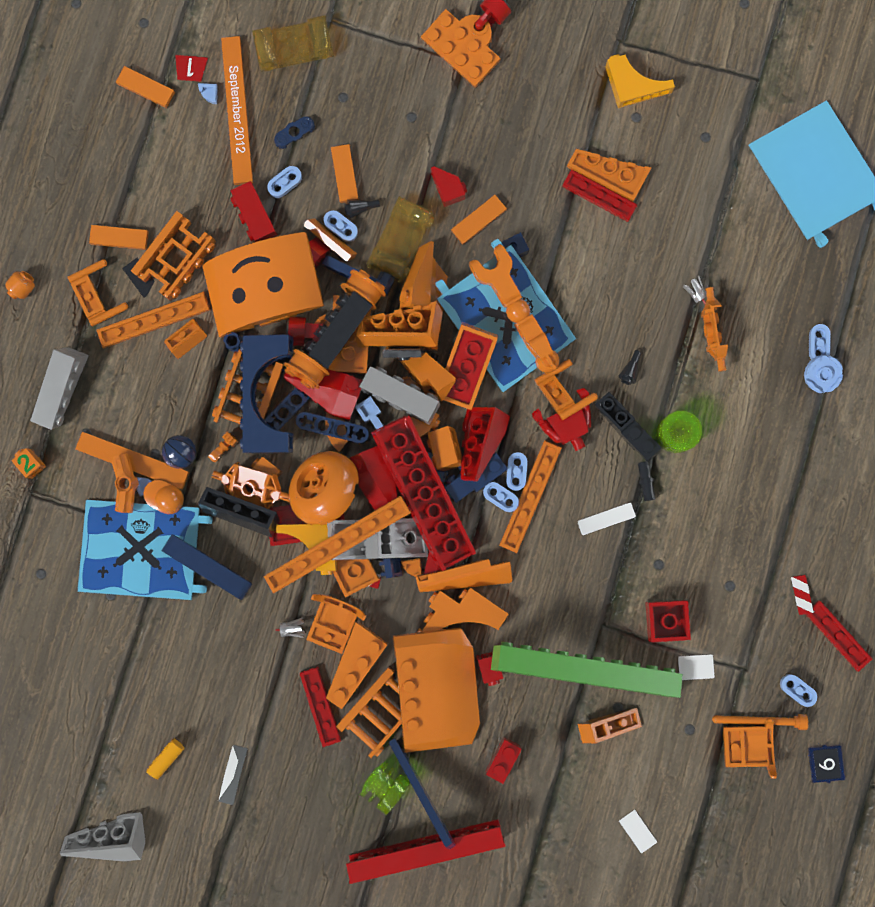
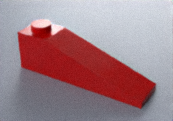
[283,369,363,422]
[461,407,510,482]
[349,446,398,511]

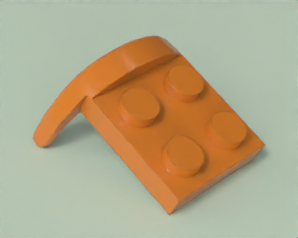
[306,594,366,654]
[723,719,777,779]

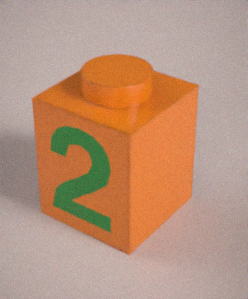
[11,448,47,479]

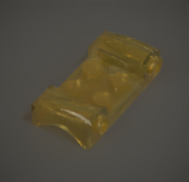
[252,15,334,72]
[367,196,435,283]

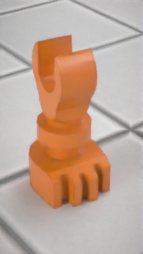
[208,431,239,462]

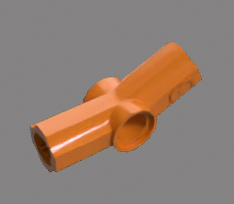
[111,453,139,513]

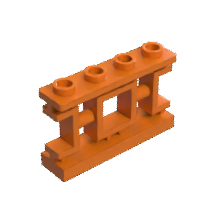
[131,211,216,301]

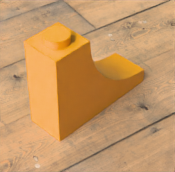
[605,54,675,108]
[276,524,337,575]

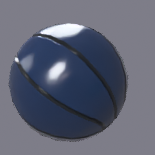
[162,435,196,469]

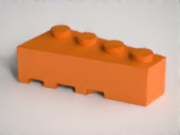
[326,621,388,709]

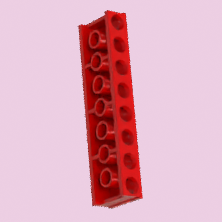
[371,416,476,571]
[346,819,506,884]

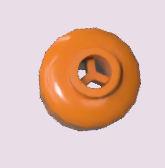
[5,271,35,299]

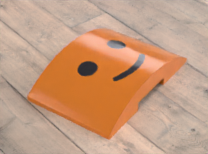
[202,232,324,338]

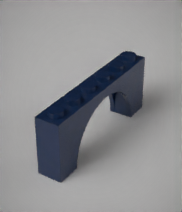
[240,335,293,453]

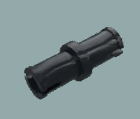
[637,462,656,501]

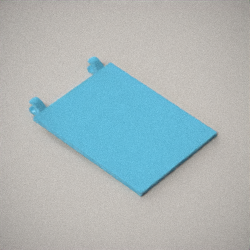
[749,100,875,248]

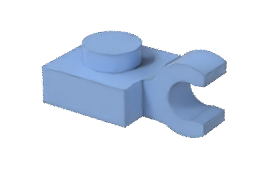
[355,396,383,430]

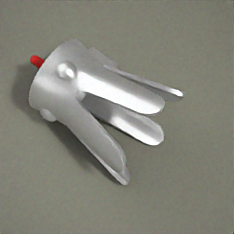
[683,275,707,304]
[276,618,305,638]

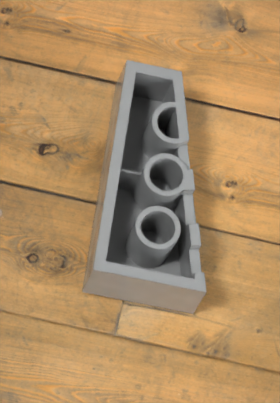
[30,347,89,430]
[359,366,440,425]

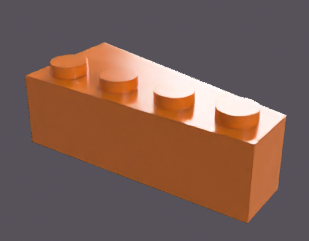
[357,301,443,347]

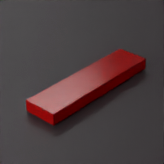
[562,169,638,222]
[806,600,872,672]
[299,667,342,747]

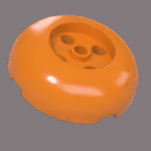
[289,451,358,525]

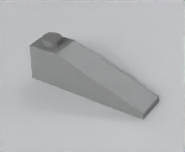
[60,812,145,861]

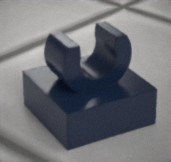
[379,558,403,578]

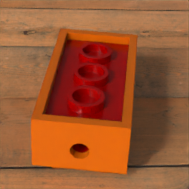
[436,322,498,410]

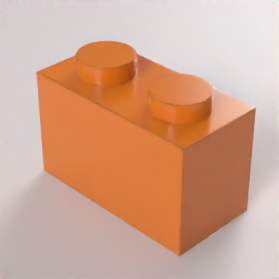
[427,426,462,472]

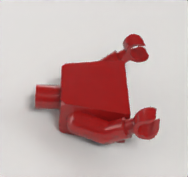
[532,388,591,451]

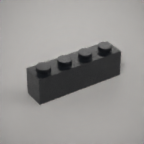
[198,487,280,538]

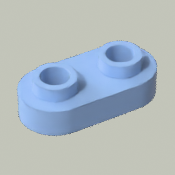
[268,166,302,198]
[324,211,358,242]
[809,324,830,360]
[506,452,527,491]
[483,482,519,512]
[780,674,817,707]

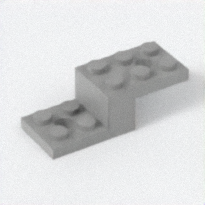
[327,518,428,560]

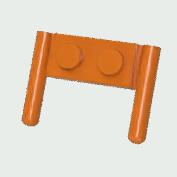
[67,259,129,327]
[534,359,598,420]

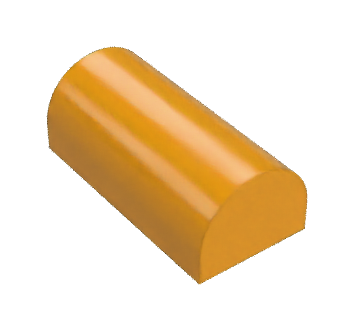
[146,738,185,780]

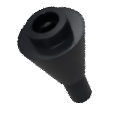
[344,199,380,218]
[618,350,642,385]

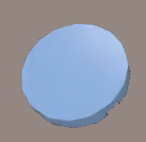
[804,355,843,393]

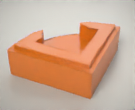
[401,559,423,577]

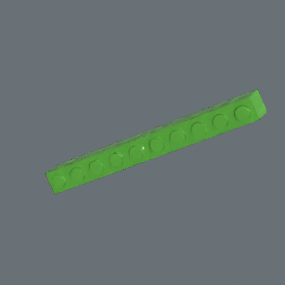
[491,642,683,698]

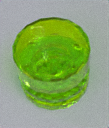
[656,411,702,454]
[359,761,410,815]

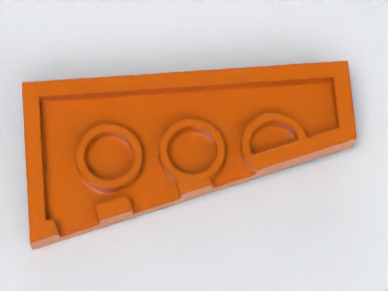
[567,149,651,202]

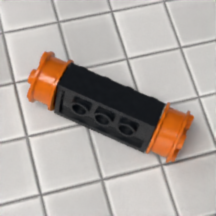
[284,269,386,389]

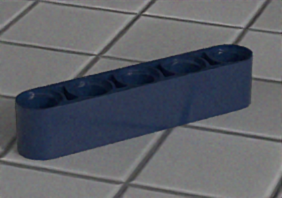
[161,534,252,600]

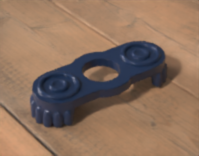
[274,117,315,149]

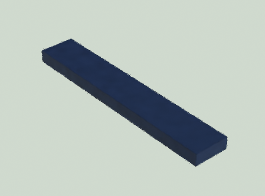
[389,739,456,849]

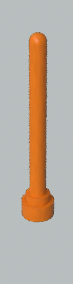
[712,714,808,730]

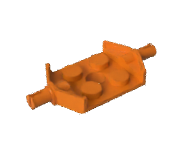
[701,287,728,372]
[212,462,290,509]

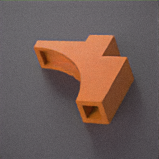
[416,587,509,633]

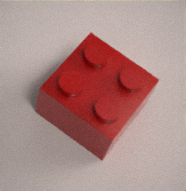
[645,600,691,642]

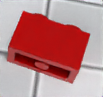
[485,737,522,784]

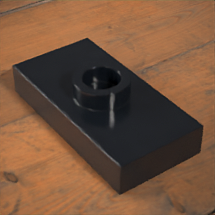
[383,346,425,360]

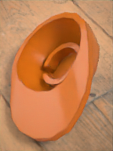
[143,480,184,514]

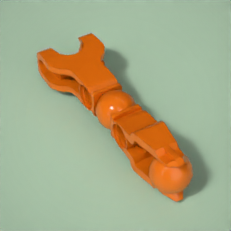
[469,244,559,373]

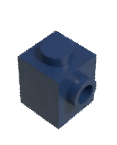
[501,233,529,257]
[443,472,474,503]

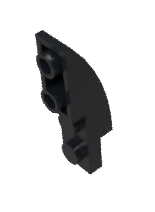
[595,392,662,462]

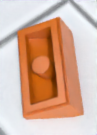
[164,318,207,359]

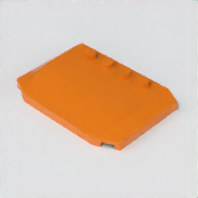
[393,628,480,753]

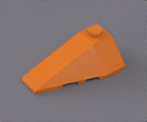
[399,241,434,311]

